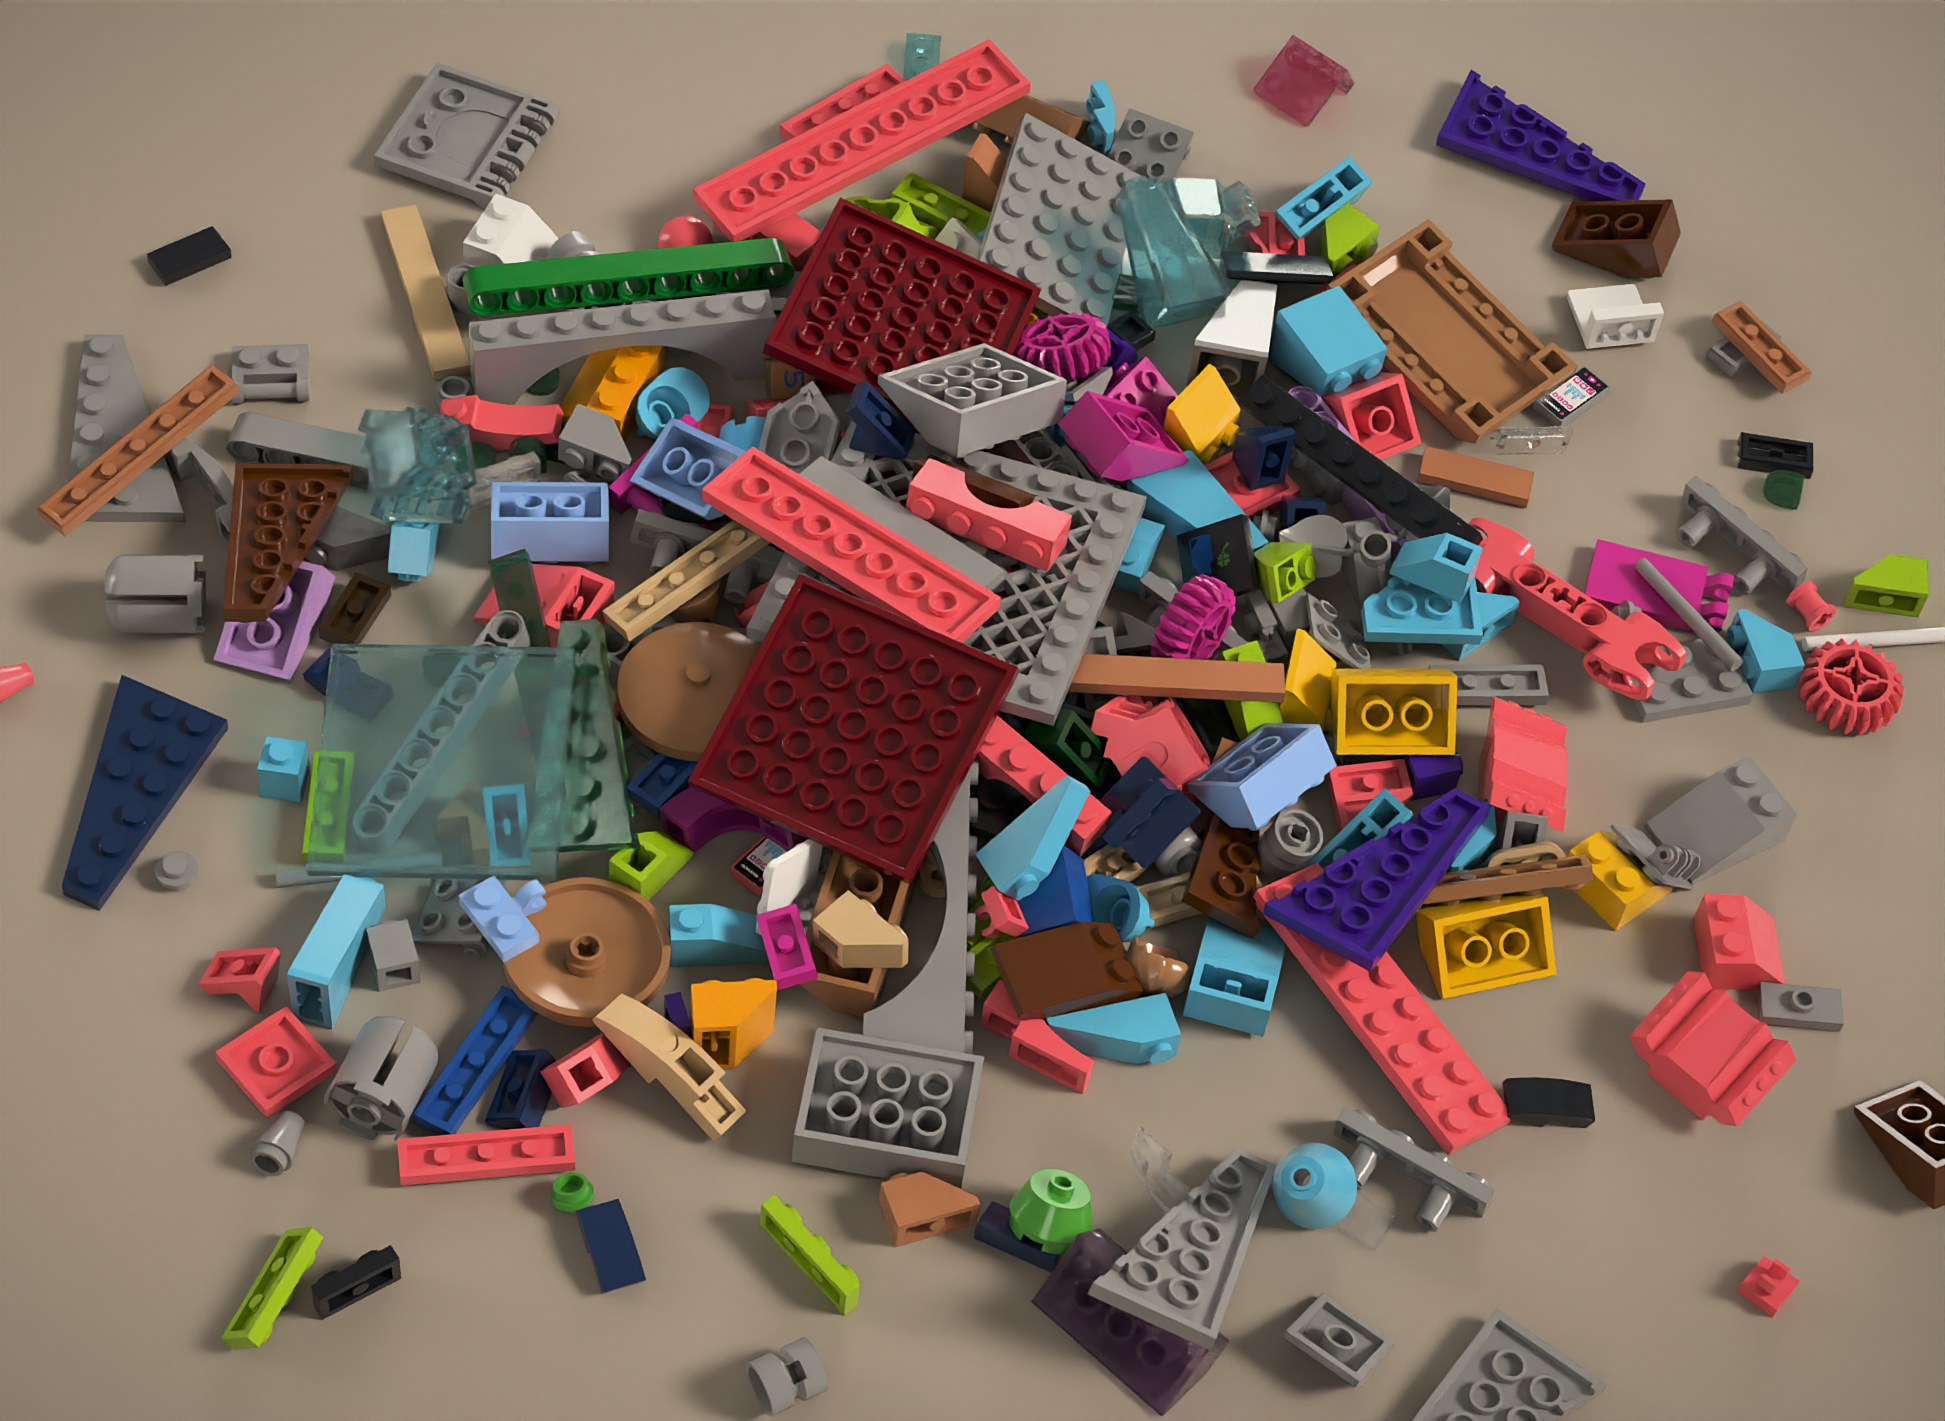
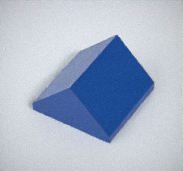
[1017,846,1095,938]

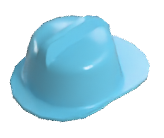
[635,367,710,441]
[1087,874,1155,942]

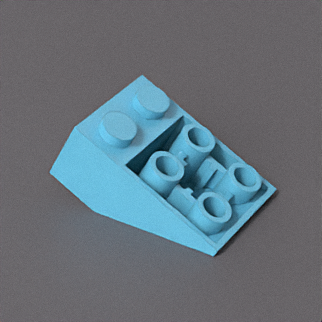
[1183,916,1286,1037]

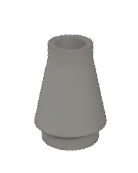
[251,1111,305,1176]

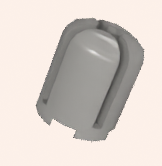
[105,554,206,633]
[324,1016,438,1140]

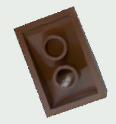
[1552,199,1681,279]
[990,922,1143,1018]
[1854,1080,1945,1209]

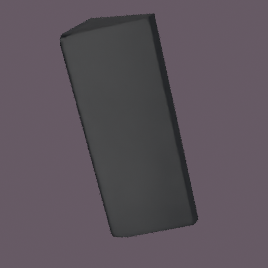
[1219,251,1333,285]

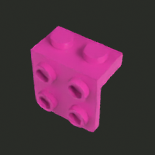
[1103,356,1178,427]

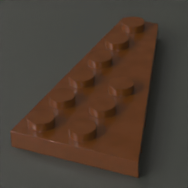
[223,463,354,623]

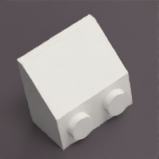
[463,194,558,266]

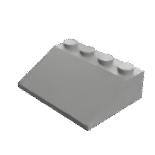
[878,343,1067,458]
[791,1027,984,1189]

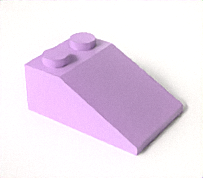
[213,561,335,681]

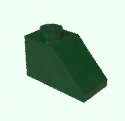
[1023,710,1113,790]

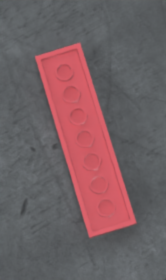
[702,446,1001,643]
[1253,863,1511,1155]

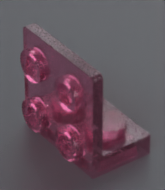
[1253,35,1355,127]

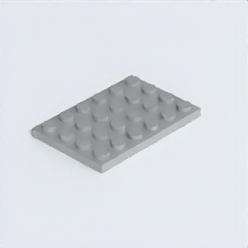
[977,112,1147,327]

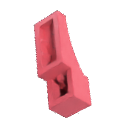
[436,395,564,452]
[980,979,1094,1094]

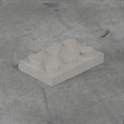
[1631,635,1753,723]

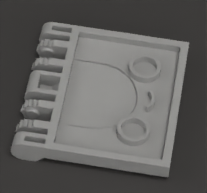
[374,63,560,209]

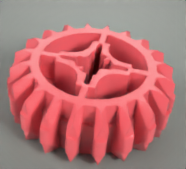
[1798,638,1905,736]

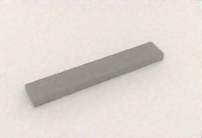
[799,456,1005,591]

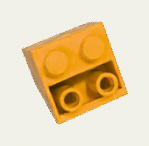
[690,978,777,1070]

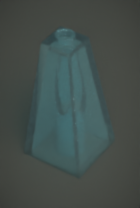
[1116,176,1232,329]

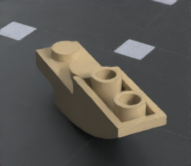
[592,993,746,1142]

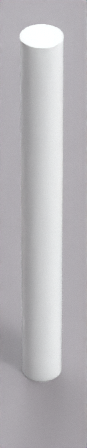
[1802,627,1945,652]

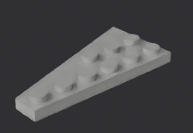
[68,334,185,522]
[1088,1148,1277,1350]
[1412,1309,1607,1421]

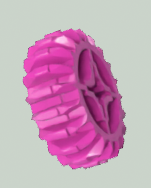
[1012,312,1111,382]
[1151,574,1236,660]

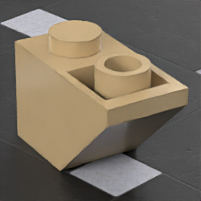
[813,890,909,968]

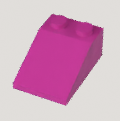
[1058,391,1189,481]

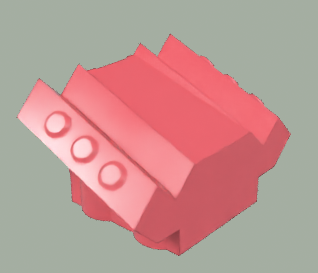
[1091,695,1211,805]
[1479,696,1567,832]
[1629,971,1797,1126]

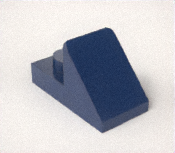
[845,380,916,460]

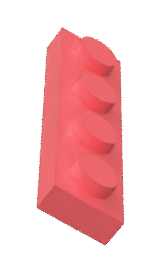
[780,64,906,141]
[397,1124,575,1186]

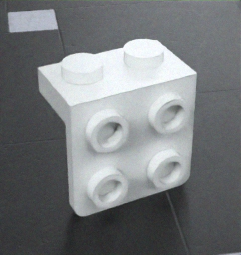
[755,839,823,936]

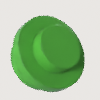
[550,1172,594,1212]

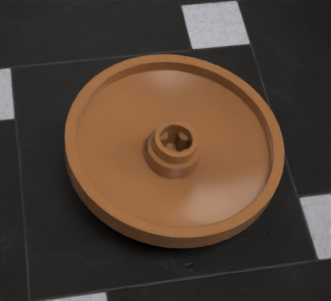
[617,622,760,761]
[502,877,671,1027]

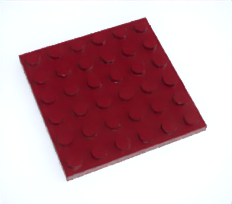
[762,197,1042,419]
[688,573,1019,884]

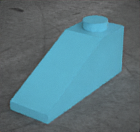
[1274,156,1372,240]
[975,775,1090,901]
[1303,788,1415,870]
[668,904,769,967]
[1046,993,1181,1064]

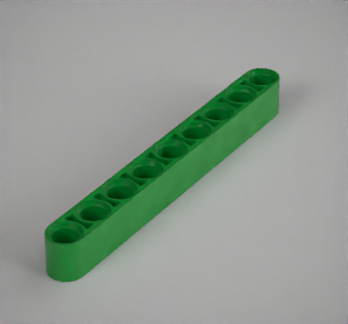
[462,238,794,316]

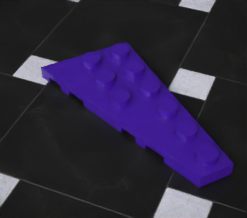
[1436,69,1646,201]
[1263,788,1491,972]

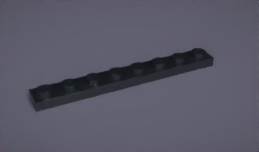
[1238,375,1483,545]

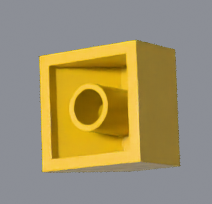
[1163,364,1241,465]
[1279,629,1337,733]
[1568,831,1673,931]

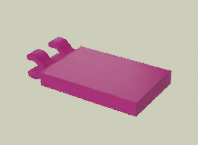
[1584,539,1734,633]

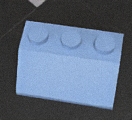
[630,417,746,520]
[491,482,609,564]
[1186,723,1337,831]

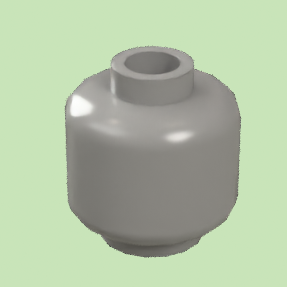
[1153,825,1201,877]

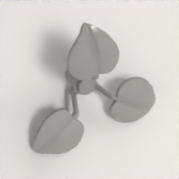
[1279,485,1450,656]

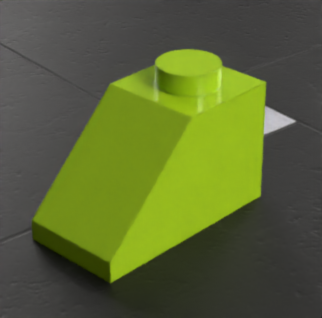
[1843,554,1929,617]

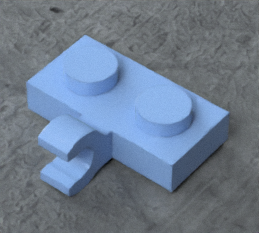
[458,876,547,962]

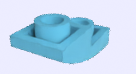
[1086,80,1115,157]

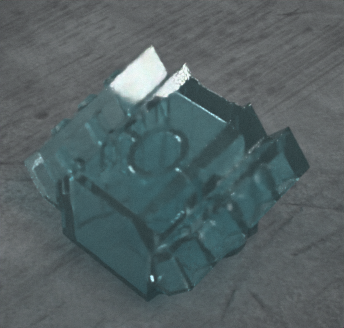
[1134,177,1262,259]
[357,406,477,524]

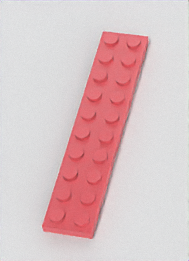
[693,39,1031,242]

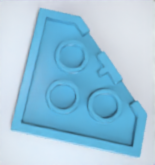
[1361,576,1483,645]

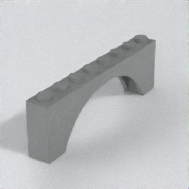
[469,289,776,405]
[863,760,979,1054]

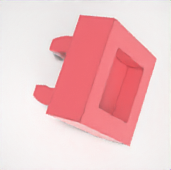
[974,886,1029,939]
[1737,1256,1800,1318]

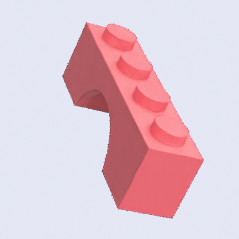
[906,458,1072,572]
[975,716,1111,857]

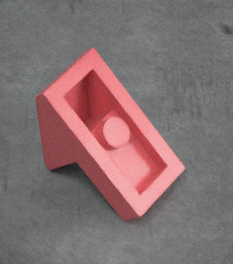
[199,947,281,1012]

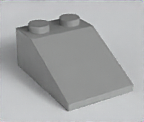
[1644,756,1797,885]

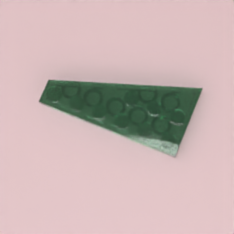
[525,619,640,854]

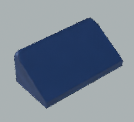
[484,1049,557,1130]
[974,1201,1062,1273]

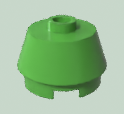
[1009,1169,1093,1255]

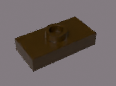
[319,572,392,652]

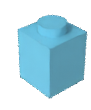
[257,736,310,803]

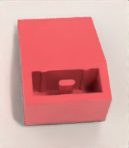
[473,563,615,666]

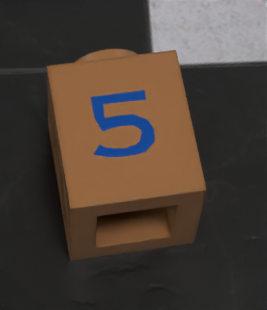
[764,358,822,400]

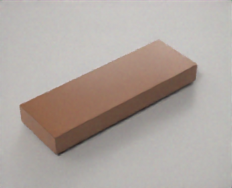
[1711,301,1812,394]
[1417,446,1535,508]

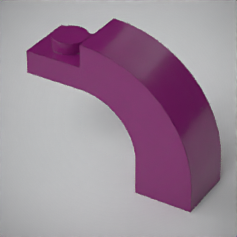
[659,787,806,854]

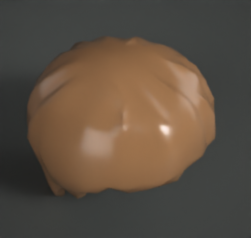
[1127,935,1193,999]

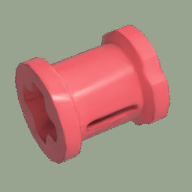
[1786,581,1837,631]

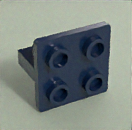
[1099,756,1200,868]

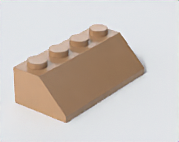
[972,95,1090,145]
[800,851,916,1017]

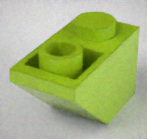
[1320,203,1380,279]
[1254,542,1317,603]
[609,830,693,901]

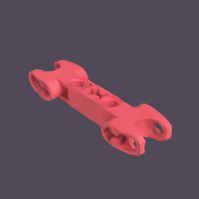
[1468,518,1686,700]

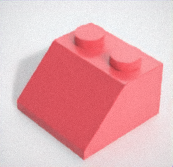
[1321,372,1422,460]
[1693,894,1785,990]

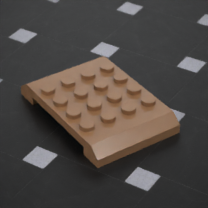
[1326,219,1578,444]

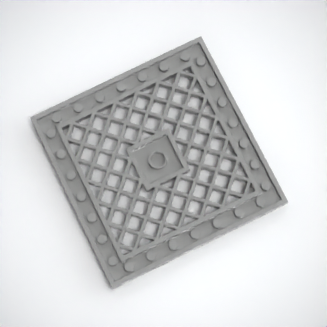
[746,420,1147,726]

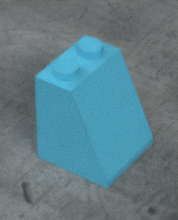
[1268,286,1388,397]

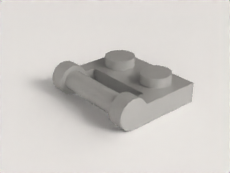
[232,344,309,403]

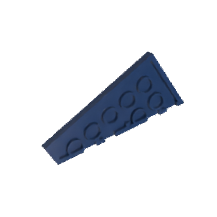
[62,675,228,911]

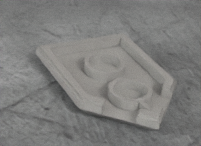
[758,381,842,474]

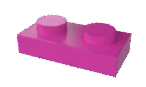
[756,904,818,990]

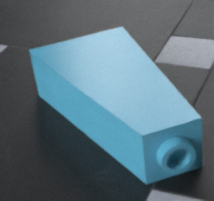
[1126,449,1269,552]
[287,874,386,1030]

